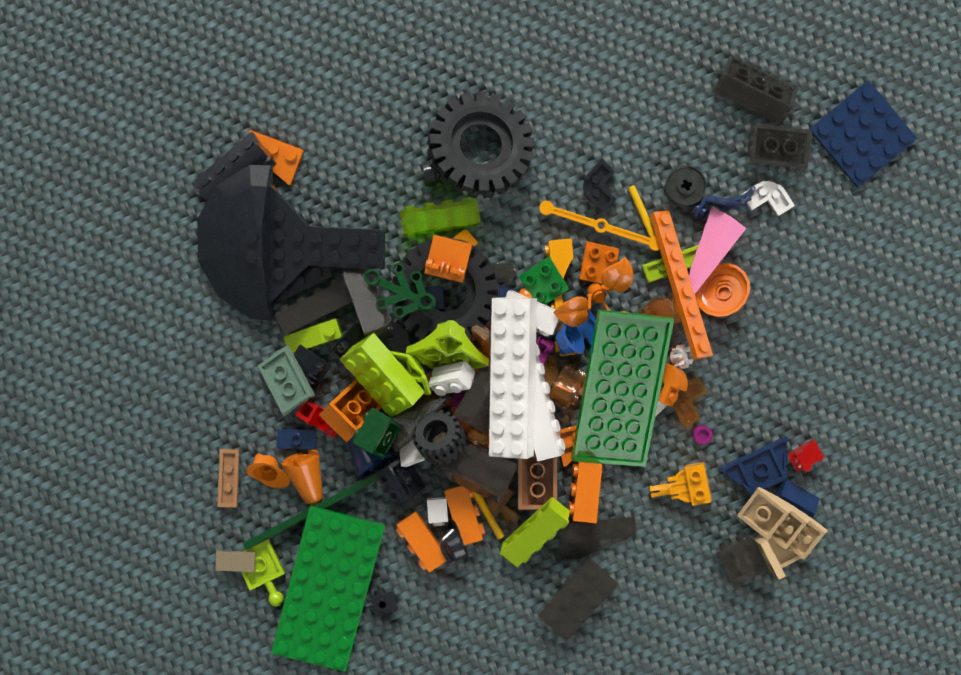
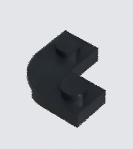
[583,159,616,213]

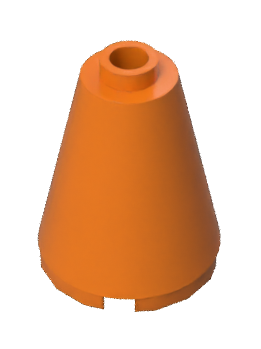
[281,450,323,506]

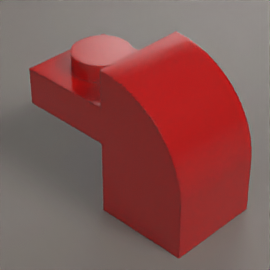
[295,400,337,438]
[788,439,825,472]

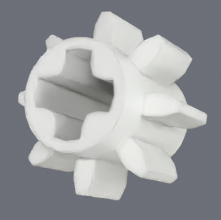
[670,344,693,369]

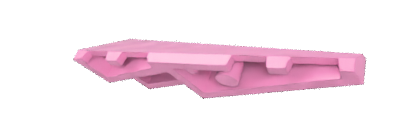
[689,207,746,294]

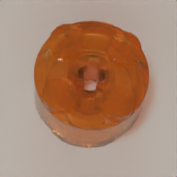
[638,293,681,325]

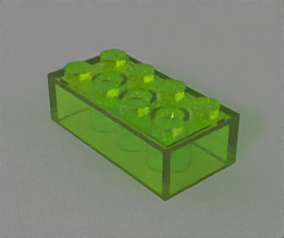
[400,197,481,237]

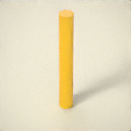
[628,185,656,238]
[472,486,504,540]

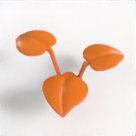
[553,257,633,327]

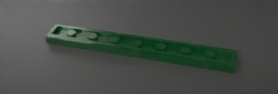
[243,472,379,549]

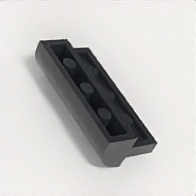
[194,132,277,201]

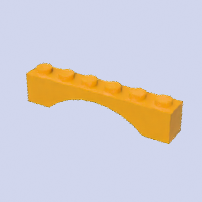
[545,238,583,356]

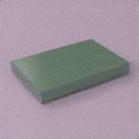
[258,346,315,415]

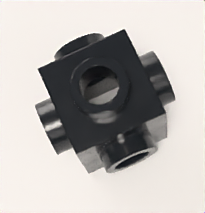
[368,588,399,618]

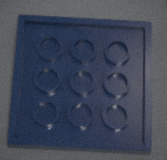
[808,80,917,188]

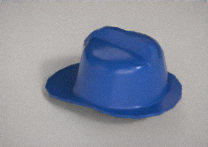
[556,322,585,355]

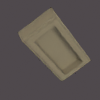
[215,550,256,572]

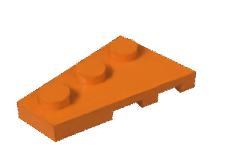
[248,130,304,186]

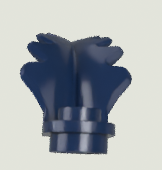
[691,186,756,220]

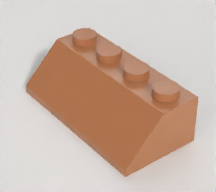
[518,450,557,509]

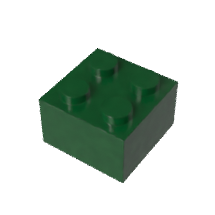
[352,408,403,459]

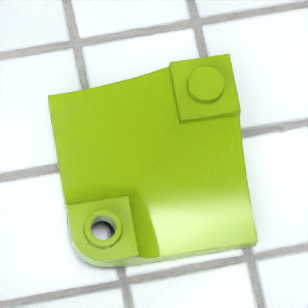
[406,320,489,370]

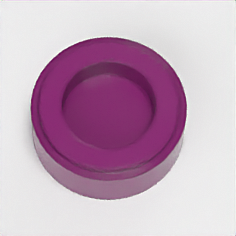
[692,425,713,445]

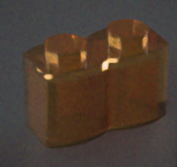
[549,362,586,407]

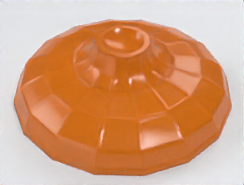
[695,263,750,317]

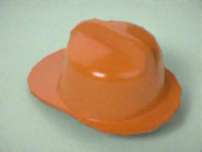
[246,453,290,489]

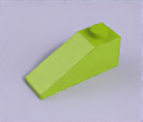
[283,319,343,354]

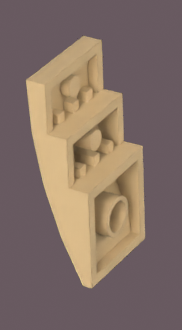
[737,487,828,560]

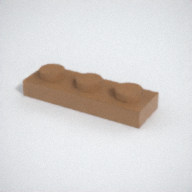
[217,449,240,508]

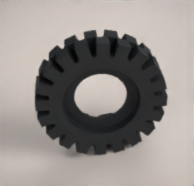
[427,91,534,199]
[391,237,499,339]

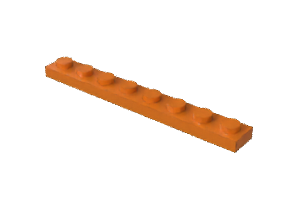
[650,210,713,360]

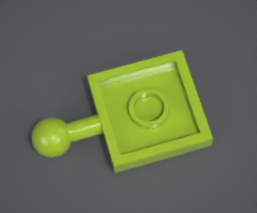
[241,538,285,607]

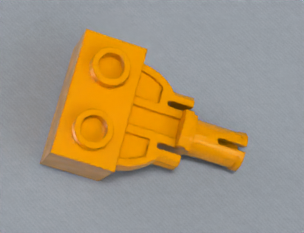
[650,462,712,506]

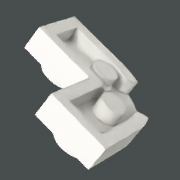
[741,181,795,216]

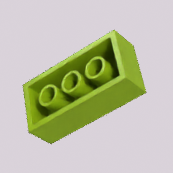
[340,333,425,417]

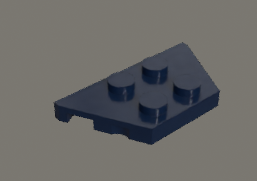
[719,436,788,495]

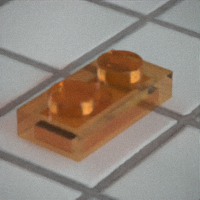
[471,324,491,357]

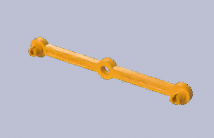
[539,201,660,251]

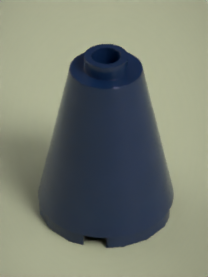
[347,437,392,478]

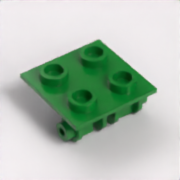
[519,256,569,305]

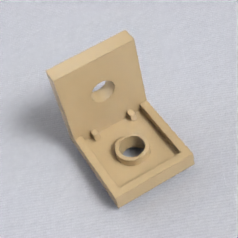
[752,535,812,580]

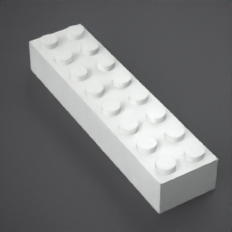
[489,297,537,459]

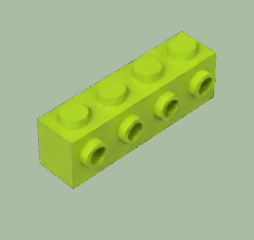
[500,497,570,567]

